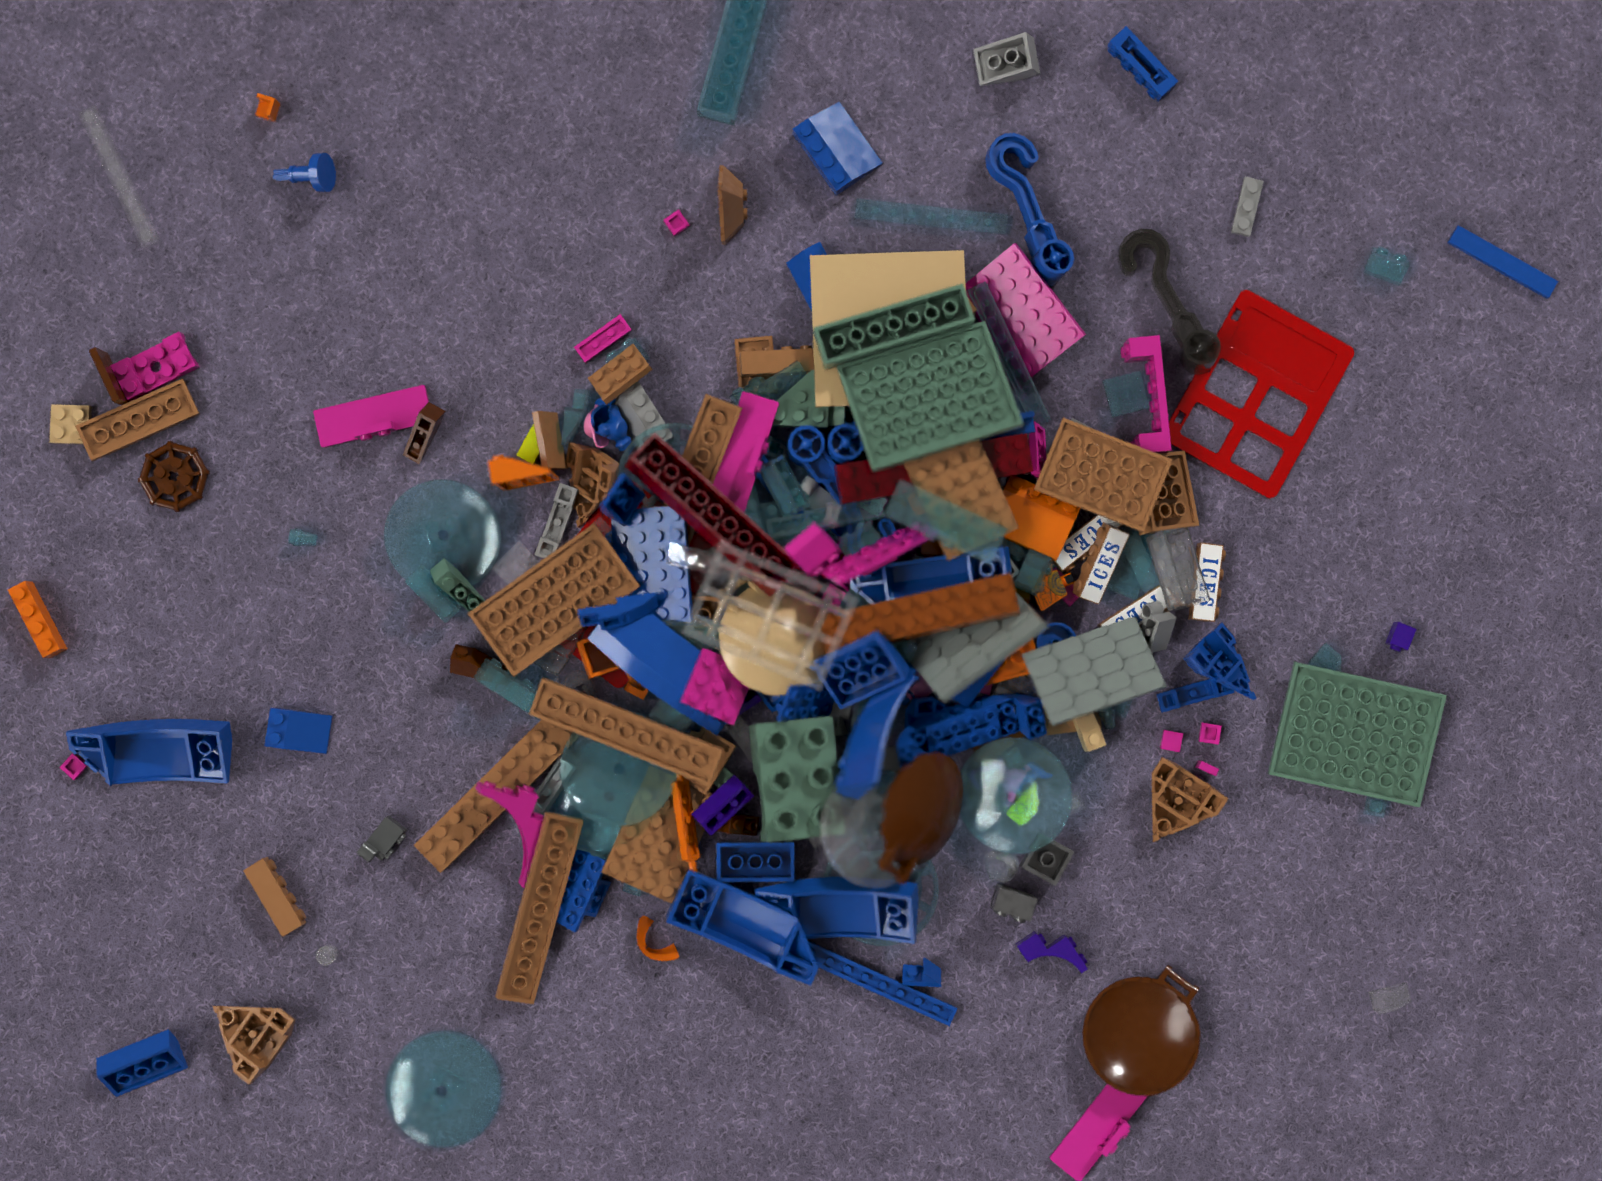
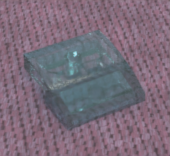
[576,810,620,859]

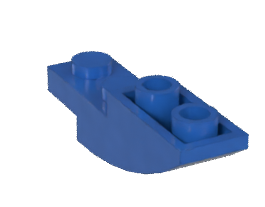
[578,593,658,631]

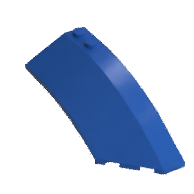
[850,547,1011,604]
[588,613,726,735]
[835,658,919,800]
[66,719,232,786]
[666,869,819,986]
[755,877,919,944]

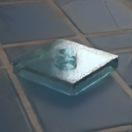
[1102,371,1150,418]

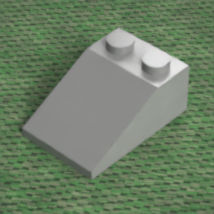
[973,32,1040,86]

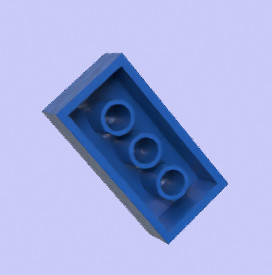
[716,840,795,882]

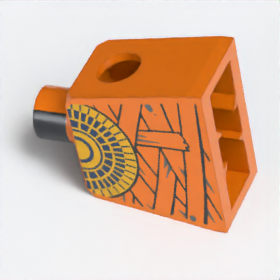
[1026,570,1075,611]

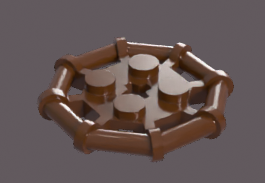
[138,441,210,512]

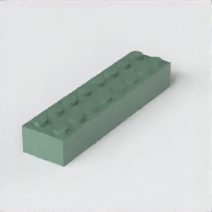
[813,284,975,370]

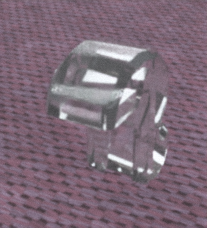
[552,670,597,697]

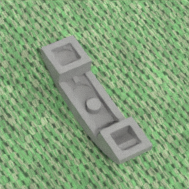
[535,483,578,559]

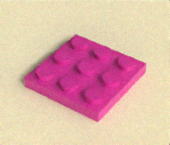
[680,648,749,725]

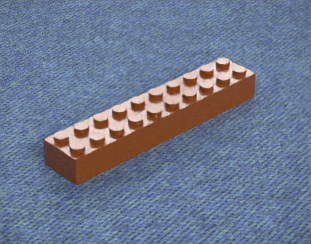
[819,573,1021,654]

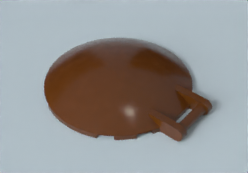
[878,752,963,884]
[1082,964,1200,1096]

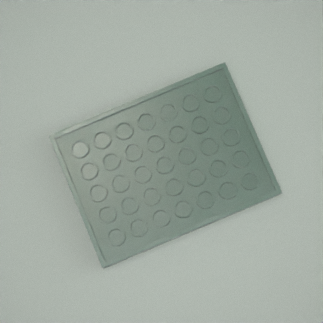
[837,321,1023,472]
[1268,661,1447,808]

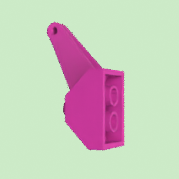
[784,522,852,594]

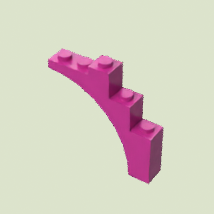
[475,781,543,888]

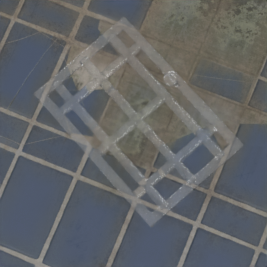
[682,541,859,691]

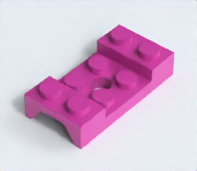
[110,332,200,401]

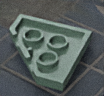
[772,370,829,429]

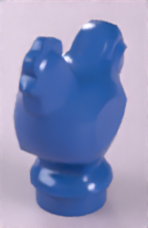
[598,404,633,451]

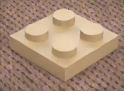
[49,404,92,444]

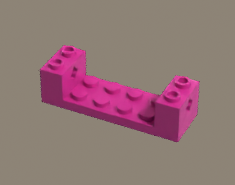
[1120,335,1172,453]

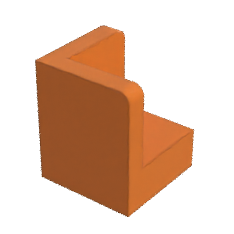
[255,93,281,122]
[624,680,649,700]

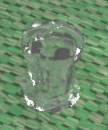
[822,503,842,527]

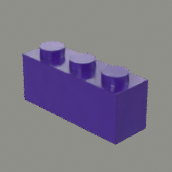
[692,775,754,836]

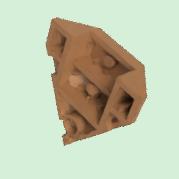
[718,165,748,245]
[566,443,620,528]
[1151,757,1228,842]
[213,1006,295,1084]

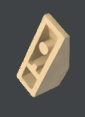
[1073,713,1106,752]

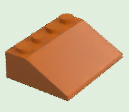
[488,455,560,491]
[1001,475,1081,561]

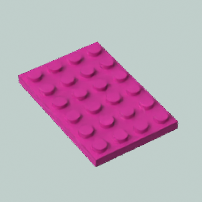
[965,243,1086,382]

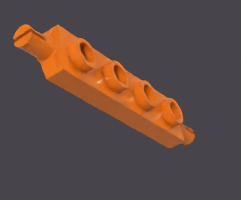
[671,773,700,872]

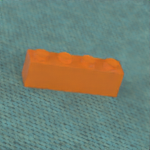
[8,581,67,658]

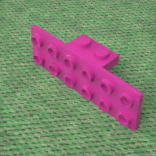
[313,385,429,448]
[713,391,779,512]
[822,521,939,585]
[1049,1084,1148,1181]

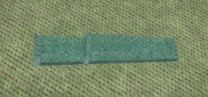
[766,498,884,541]

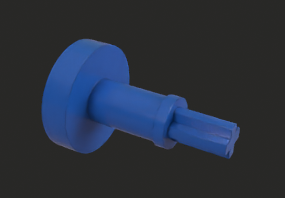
[273,153,336,192]

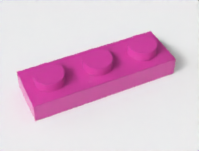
[574,314,632,364]
[1028,421,1047,478]

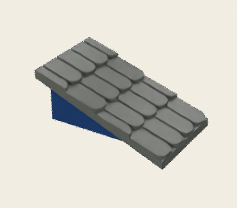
[906,592,1049,707]
[1021,617,1167,726]

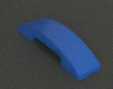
[1156,679,1235,713]

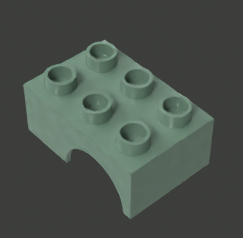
[748,716,845,842]

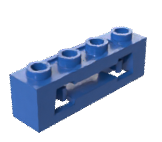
[1107,26,1178,101]

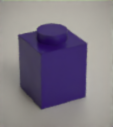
[1385,622,1416,653]

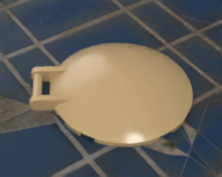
[716,573,826,696]

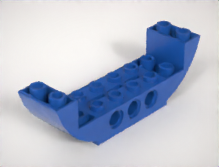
[897,694,1047,769]

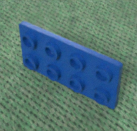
[775,683,834,722]
[556,847,611,932]

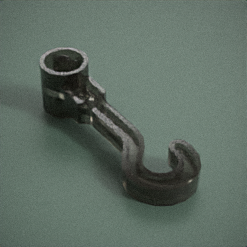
[1118,229,1221,375]

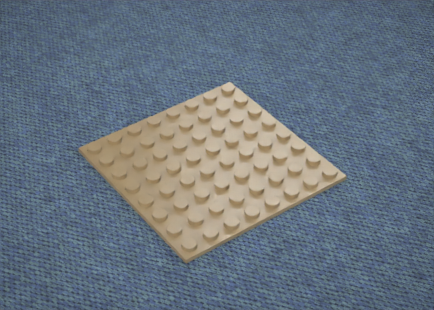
[810,250,966,407]

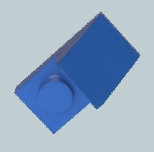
[902,958,941,987]

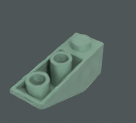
[430,558,486,612]

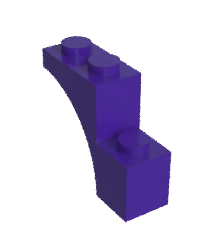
[1015,931,1088,973]

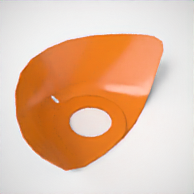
[636,915,679,961]

